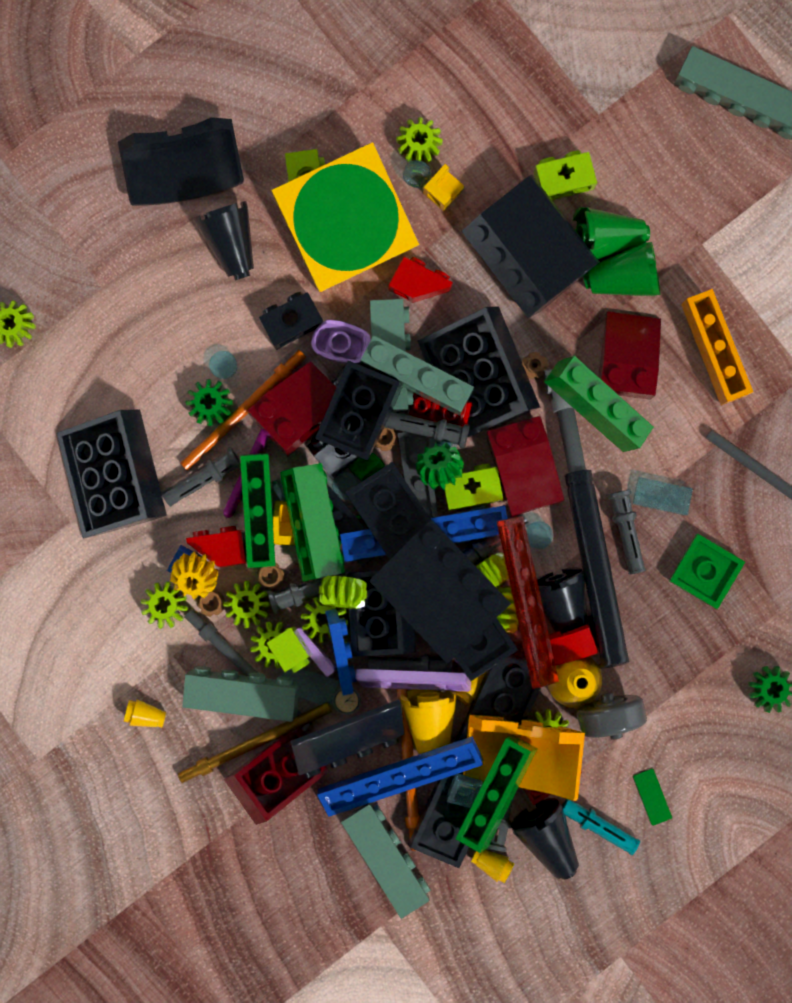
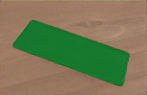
[633,769,672,826]

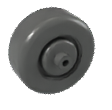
[577,692,647,740]

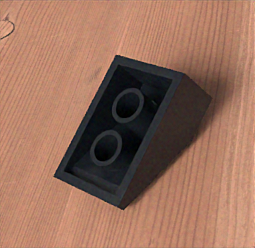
[315,360,403,461]

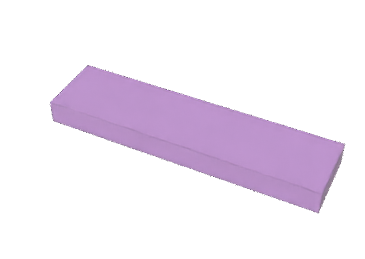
[356,669,471,692]

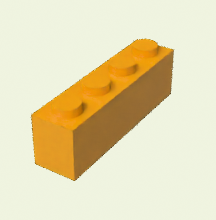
[681,289,753,406]

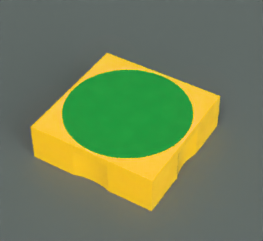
[270,142,419,292]

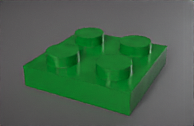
[668,534,745,610]

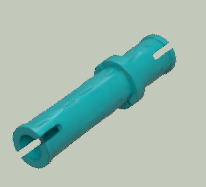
[561,799,640,855]

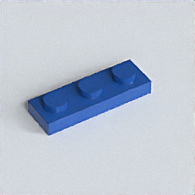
[326,609,357,696]

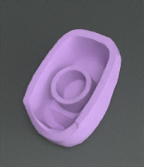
[311,320,371,364]

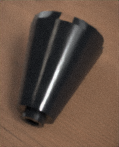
[194,201,254,280]
[530,567,588,634]
[511,798,579,880]

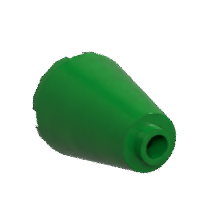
[572,207,650,259]
[584,242,661,297]

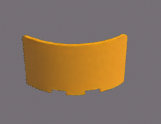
[463,715,585,801]

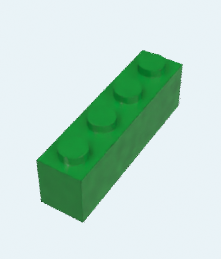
[544,356,654,452]
[240,453,276,568]
[280,463,345,582]
[455,735,538,853]

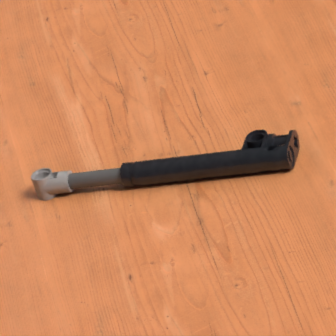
[544,369,630,669]

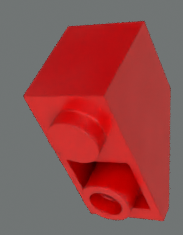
[389,257,453,303]
[186,526,247,567]

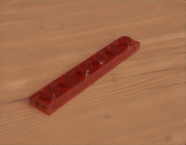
[497,516,559,689]

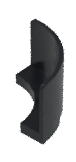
[118,117,244,206]

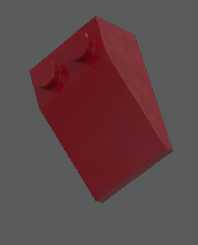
[598,311,661,400]
[247,361,336,457]
[487,416,565,517]
[224,728,329,825]

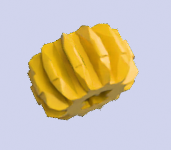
[170,551,219,600]

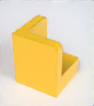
[423,164,464,212]
[273,501,295,545]

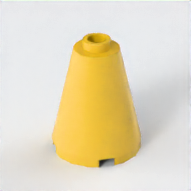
[547,656,602,708]
[400,689,456,755]

